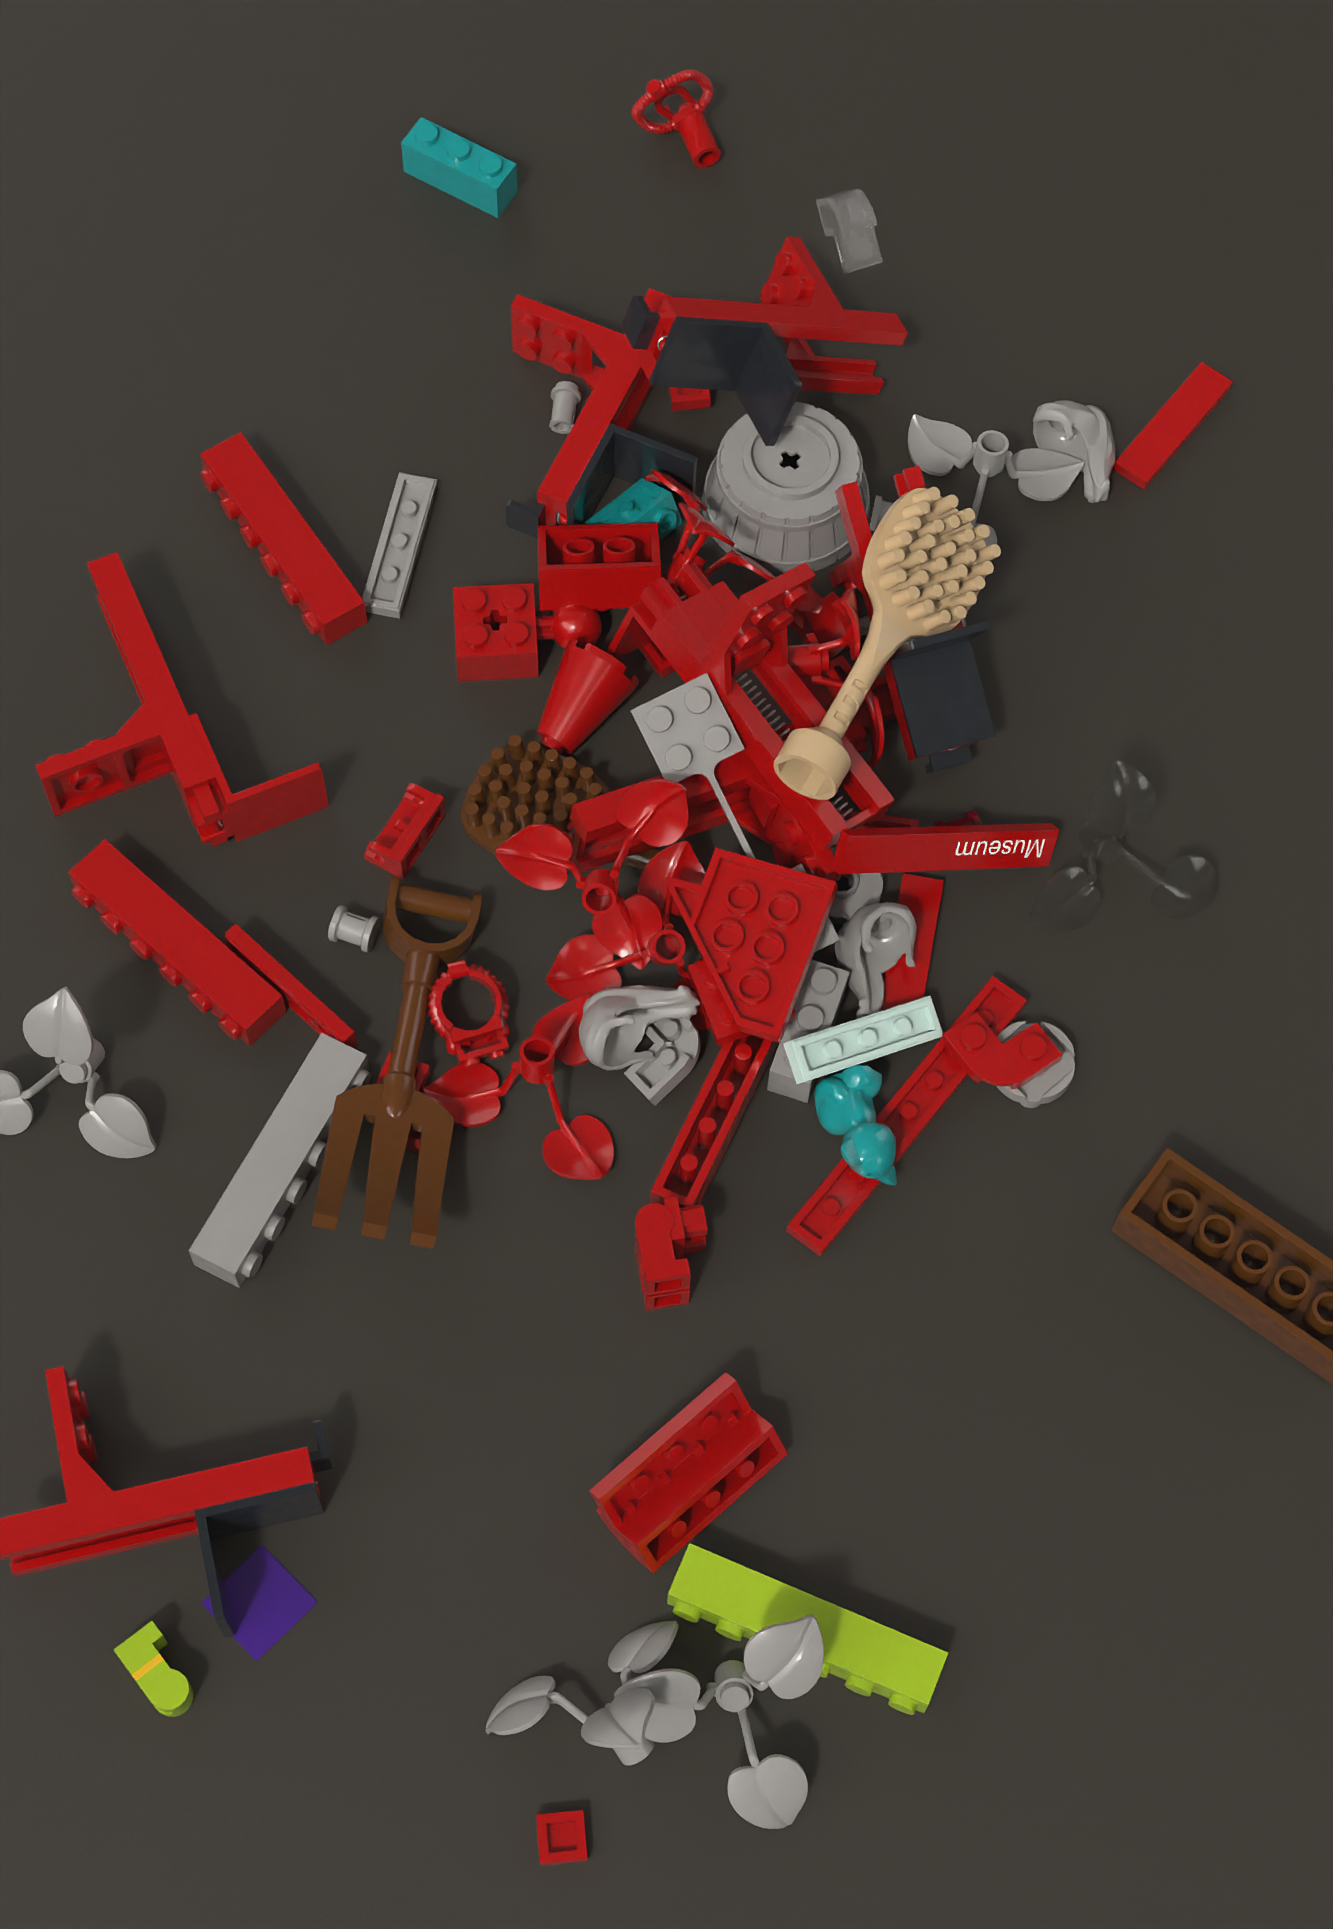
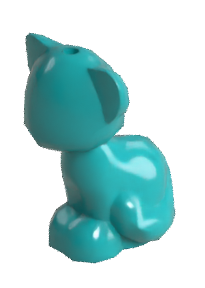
[814,1065,897,1186]

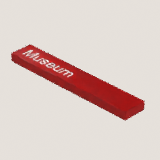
[832,823,1059,874]

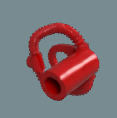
[632,69,721,168]

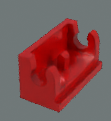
[364,783,446,880]

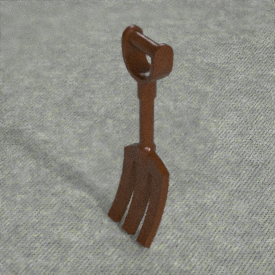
[311,875,482,1249]

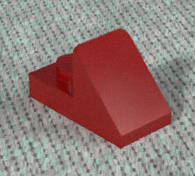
[789,585,850,661]

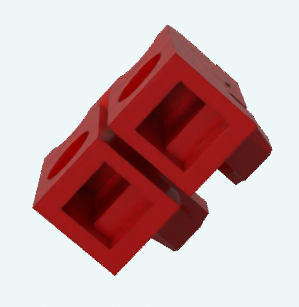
[635,1197,707,1311]

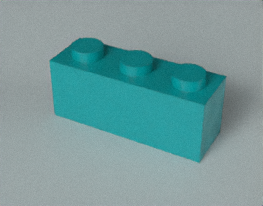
[401,117,518,218]

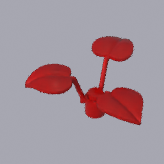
[645,469,776,581]
[788,589,885,769]
[495,779,689,970]
[546,841,711,1030]
[423,995,614,1180]

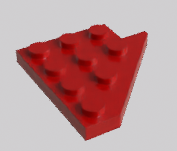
[665,848,838,1043]

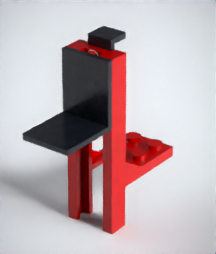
[622,236,908,446]
[506,288,697,539]
[829,465,996,774]
[0,1366,333,1638]

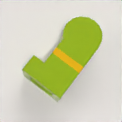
[113,1621,193,1717]

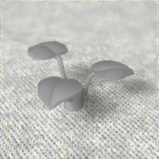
[907,414,1084,547]
[0,987,157,1158]
[614,1614,824,1829]
[485,1620,679,1765]

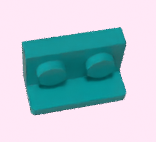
[585,478,682,541]

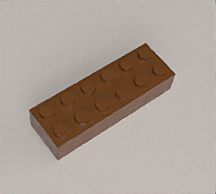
[1111,1148,1333,1385]

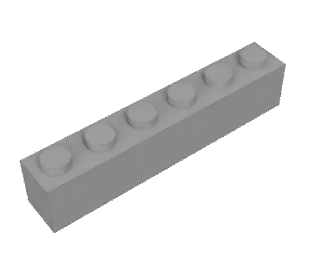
[189,1033,372,1288]

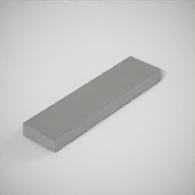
[362,472,438,619]

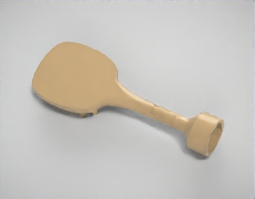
[773,487,1001,800]

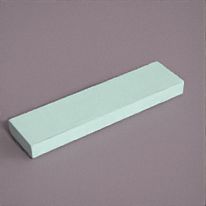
[783,996,943,1084]

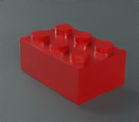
[538,523,661,612]

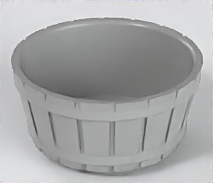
[702,402,870,575]

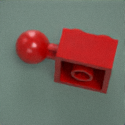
[453,583,602,682]

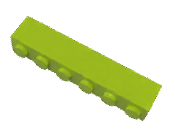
[667,1543,948,1715]

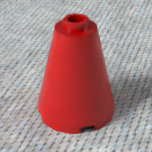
[536,639,639,755]

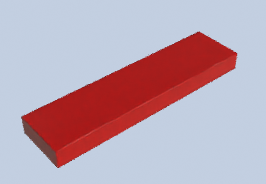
[1113,362,1233,490]
[881,873,944,1011]
[225,923,358,1049]

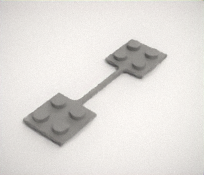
[630,673,840,952]

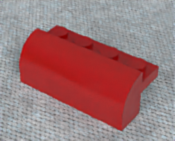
[589,1372,788,1573]

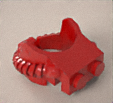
[427,959,511,1068]

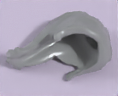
[1033,400,1115,503]
[835,902,917,1019]
[579,985,700,1071]

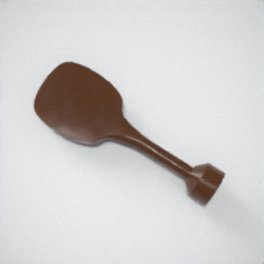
[460,735,706,872]

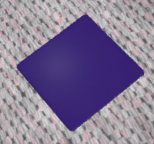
[202,1546,317,1660]

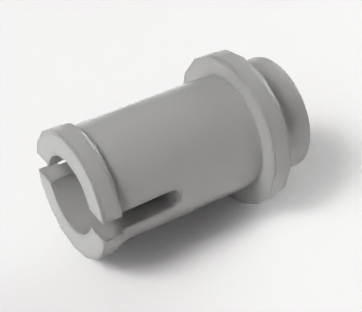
[549,381,581,434]

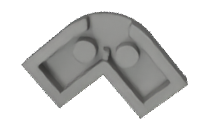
[624,1018,701,1106]

